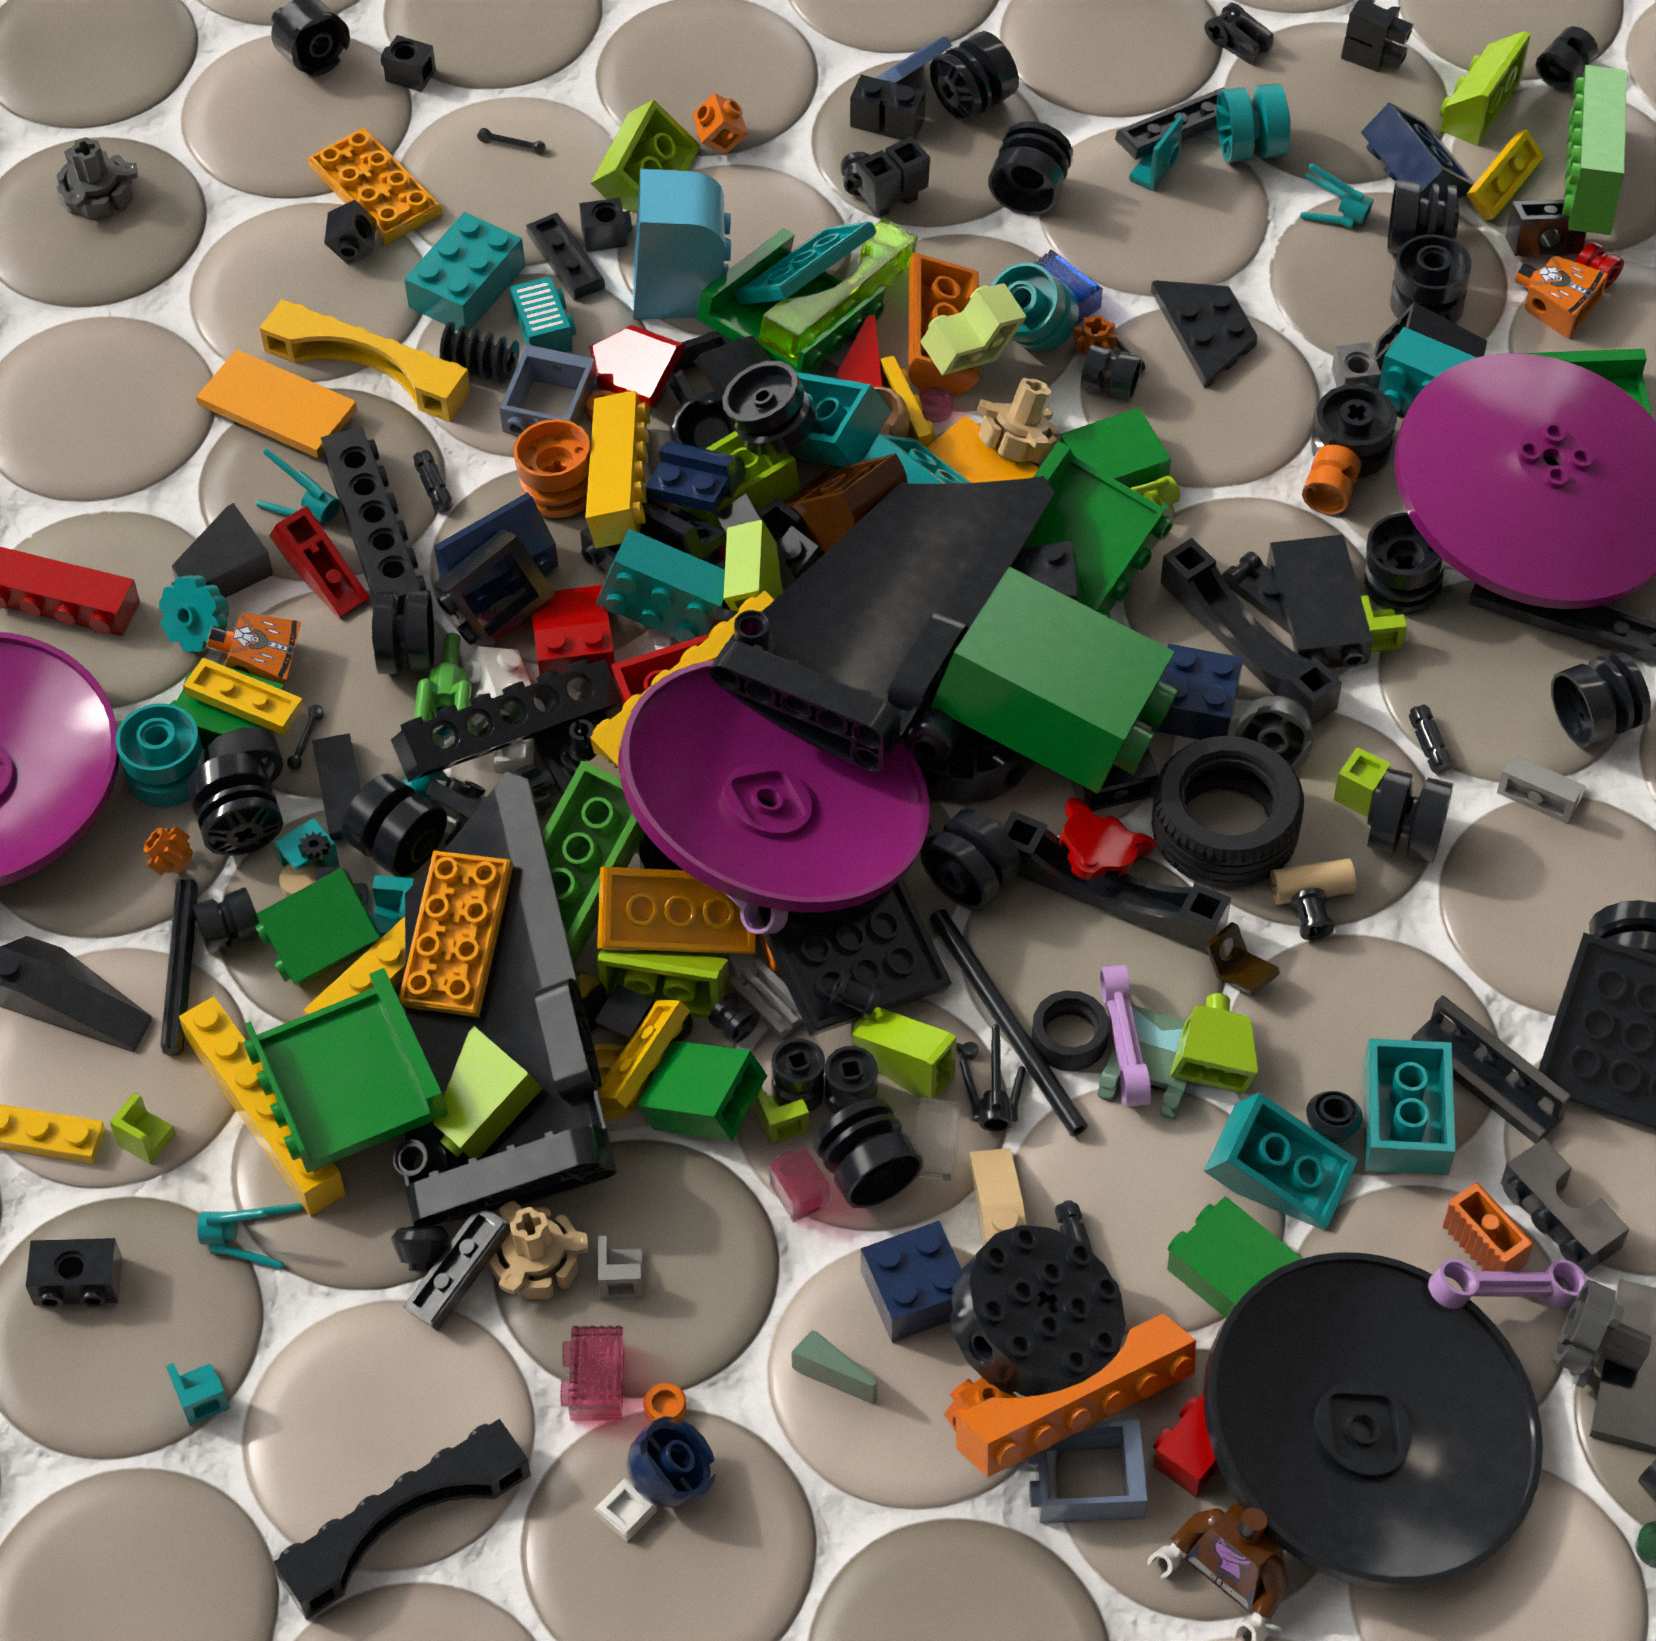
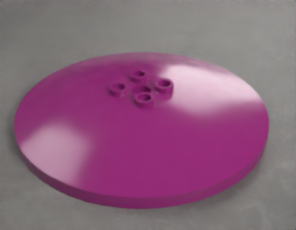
[1394,353,1656,609]
[0,632,120,887]
[618,660,930,912]

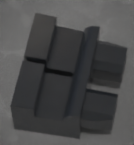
[1341,0,1414,72]
[856,136,930,218]

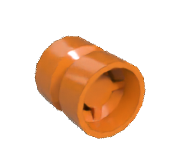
[1302,445,1362,515]

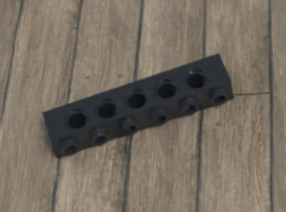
[320,426,427,615]
[391,658,622,783]

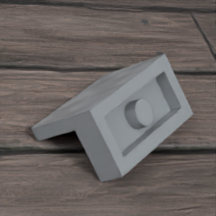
[1497,756,1586,824]

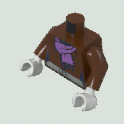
[1147,1504,1289,1641]

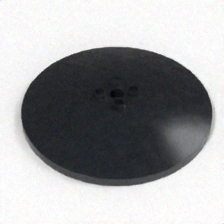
[1203,1252,1543,1590]

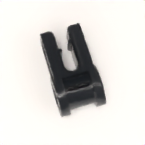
[1205,3,1274,64]

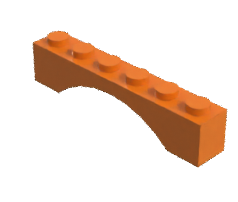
[956,1313,1196,1478]

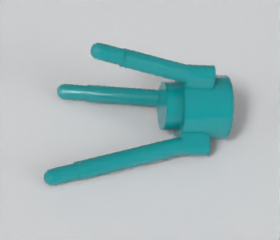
[1300,164,1374,228]
[256,448,340,524]
[197,1203,303,1269]

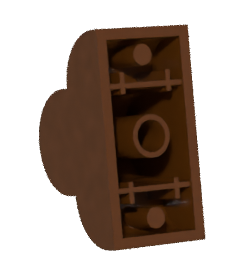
[783,453,908,552]

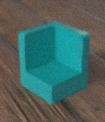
[274,818,340,871]
[372,875,415,937]
[166,1363,230,1426]

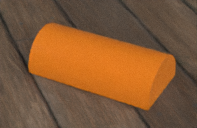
[908,252,979,396]

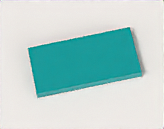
[735,222,877,305]

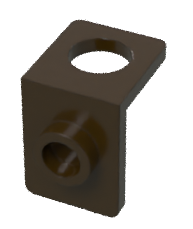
[1206,922,1280,996]

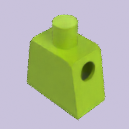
[1170,993,1258,1094]

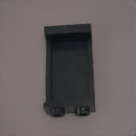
[1266,534,1373,668]

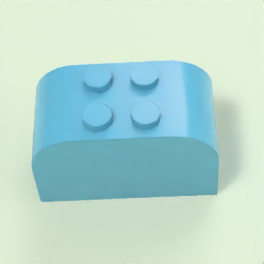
[633,169,731,319]

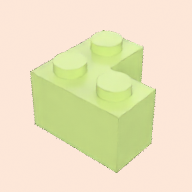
[920,283,1027,376]

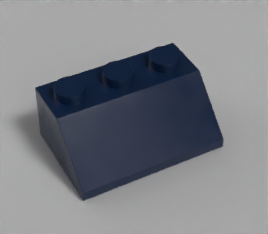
[1361,102,1475,200]
[434,492,558,615]

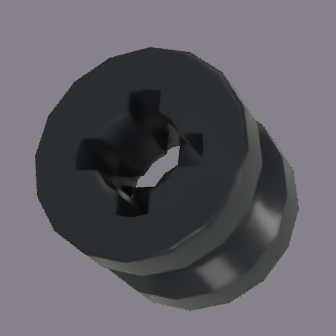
[840,152,870,196]
[708,992,760,1044]

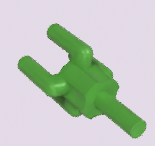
[414,633,473,738]

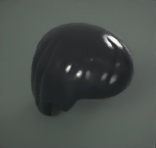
[670,399,735,449]

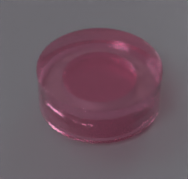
[919,387,954,423]

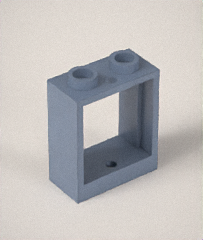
[499,345,597,436]
[1026,1419,1148,1523]

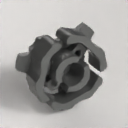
[56,137,138,220]
[1552,1279,1652,1388]

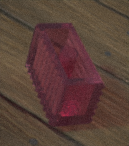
[560,1325,625,1421]

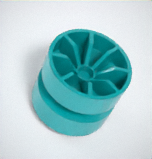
[1216,83,1291,162]
[991,263,1079,352]
[116,703,206,808]

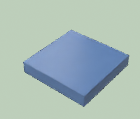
[876,36,953,83]

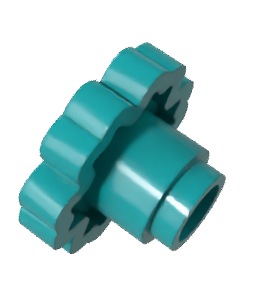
[159,575,229,652]

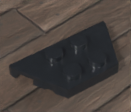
[1151,280,1258,388]

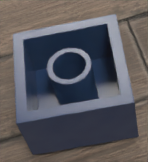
[1151,643,1244,740]
[861,1221,962,1342]

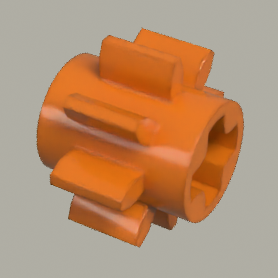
[1073,315,1118,356]
[143,826,193,876]

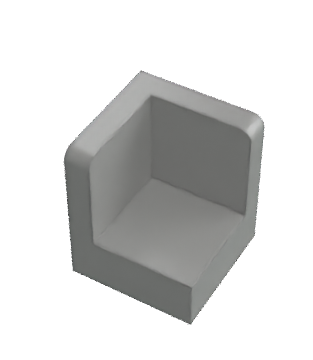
[598,1236,643,1299]

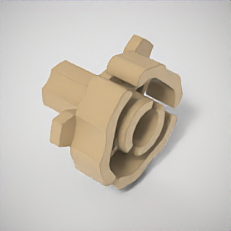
[977,378,1059,463]
[489,1200,588,1300]

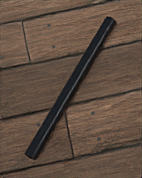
[929,909,1088,1137]

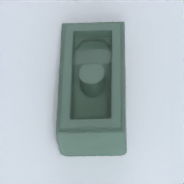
[791,1330,877,1404]

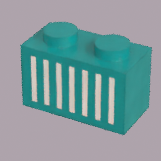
[510,276,576,352]

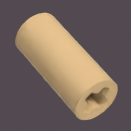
[1270,858,1356,905]

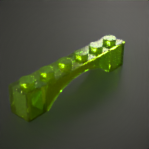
[758,218,918,363]

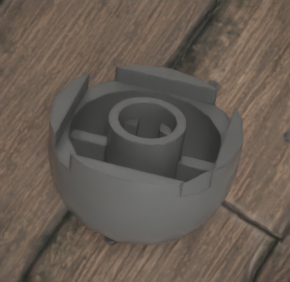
[1235,695,1313,770]

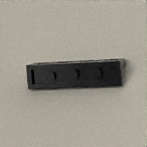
[640,490,727,559]
[1411,995,1571,1144]

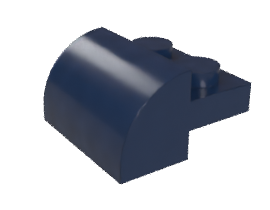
[645,441,746,513]

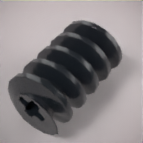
[440,322,520,383]

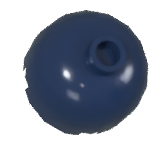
[626,1416,715,1508]

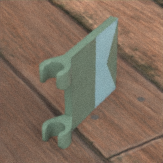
[1097,1005,1188,1119]

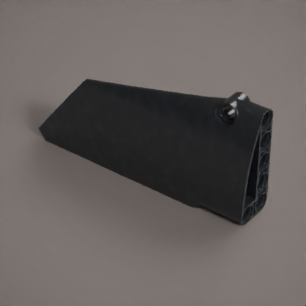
[709,476,1054,772]
[393,771,617,1226]

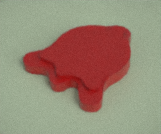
[1059,798,1156,880]

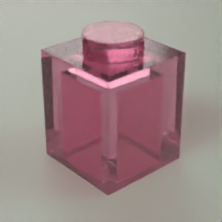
[769,1146,830,1223]

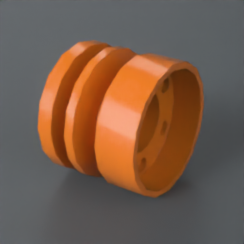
[513,419,591,518]

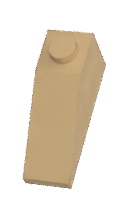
[969,1148,1026,1247]

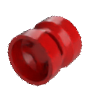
[1575,241,1624,289]

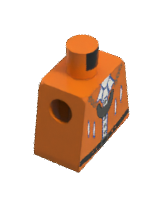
[1515,256,1608,339]
[206,612,301,685]

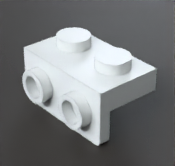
[464,646,540,716]

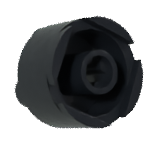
[271,0,350,76]

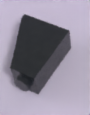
[1374,302,1487,370]
[171,503,273,598]

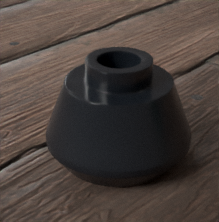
[1306,1091,1363,1144]
[391,1225,449,1271]

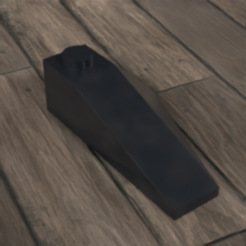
[0,936,152,1052]

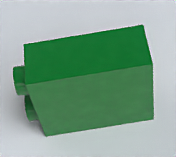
[931,567,1179,794]

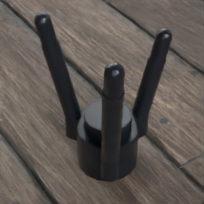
[959,1024,1026,1132]

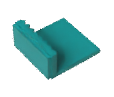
[1129,115,1183,191]

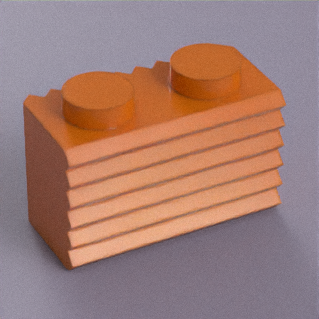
[1442,1182,1534,1272]

